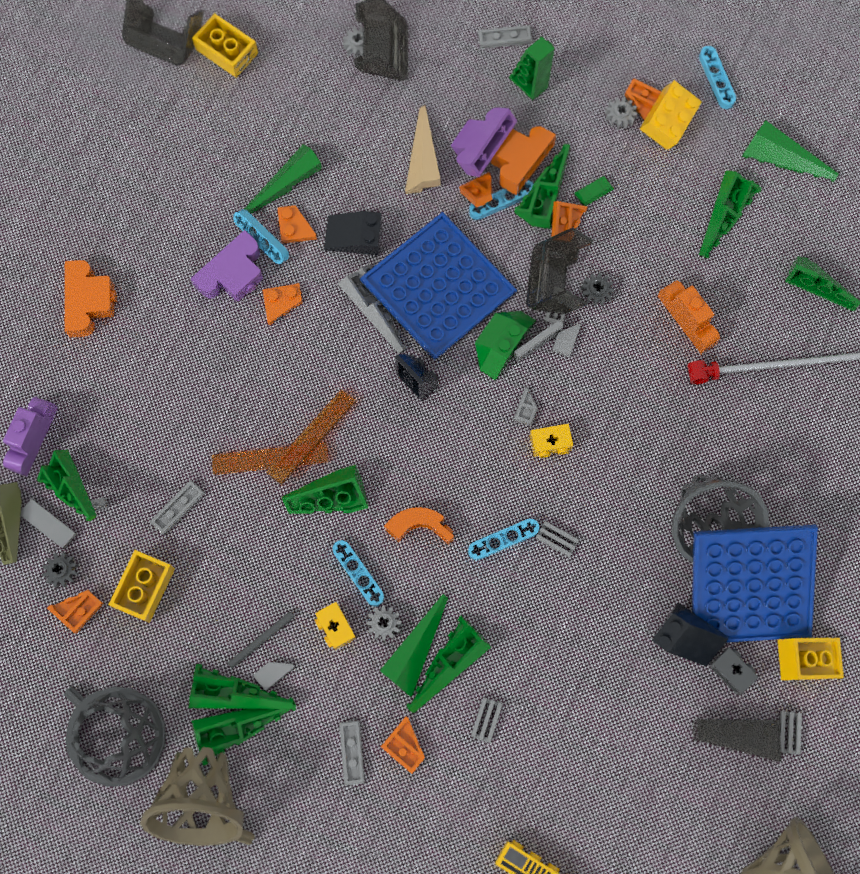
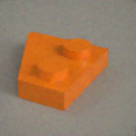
[624,78,661,120]
[459,172,493,207]
[551,201,587,241]
[277,205,317,244]
[262,283,303,325]
[47,590,104,634]
[381,716,425,774]

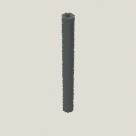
[227,611,295,668]

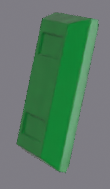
[574,175,614,206]

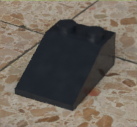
[324,211,383,256]
[395,354,438,401]
[651,602,729,666]

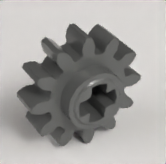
[581,273,614,306]
[42,553,79,588]

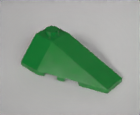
[785,256,860,311]
[282,464,368,514]

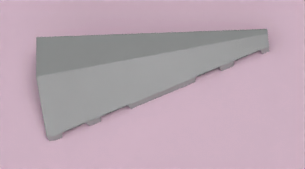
[337,264,407,354]

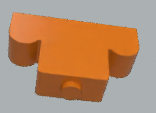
[491,126,556,195]
[65,260,117,337]
[658,280,720,355]

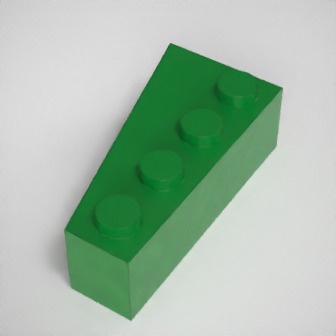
[508,37,555,100]

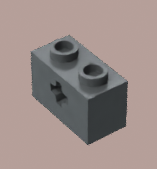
[708,647,759,695]

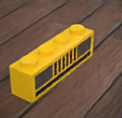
[494,840,560,874]

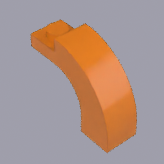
[384,507,454,545]

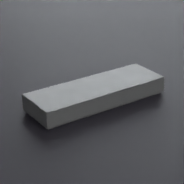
[478,25,532,49]
[513,320,563,362]
[149,480,205,536]
[20,499,77,549]
[339,721,365,786]

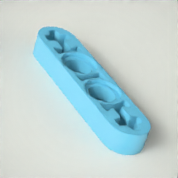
[699,46,736,109]
[469,180,533,220]
[233,209,289,264]
[468,519,539,561]
[333,540,384,607]

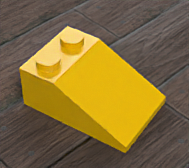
[777,638,844,680]

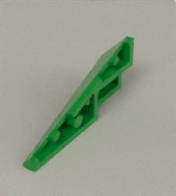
[37,449,97,521]
[406,616,491,713]
[191,700,296,766]

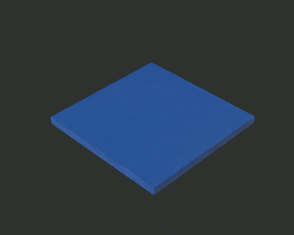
[360,212,517,361]
[692,524,818,643]

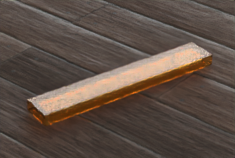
[266,389,356,486]
[212,442,329,475]

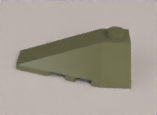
[0,482,21,565]

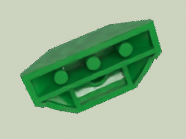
[475,311,536,380]

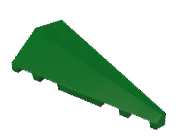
[742,120,839,182]
[244,144,322,214]
[514,144,570,229]
[699,170,762,258]
[380,594,448,697]
[189,663,293,709]

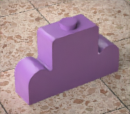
[451,107,517,177]
[190,230,263,302]
[3,397,58,477]

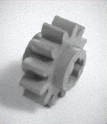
[343,27,374,58]
[605,97,637,129]
[366,605,402,642]

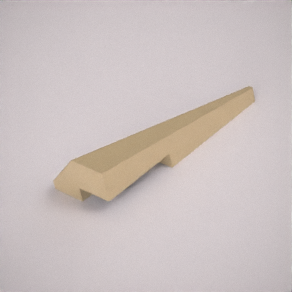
[405,106,440,194]

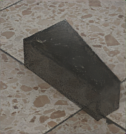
[692,719,782,762]

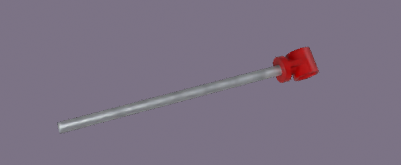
[687,352,860,385]

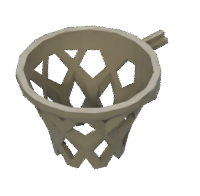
[140,747,255,846]
[741,816,834,874]

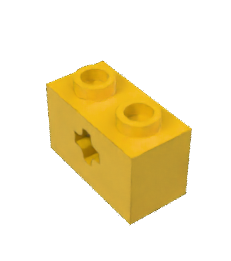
[529,424,573,458]
[314,602,356,650]

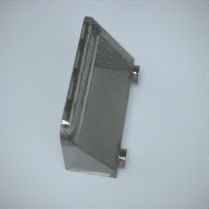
[354,0,408,81]

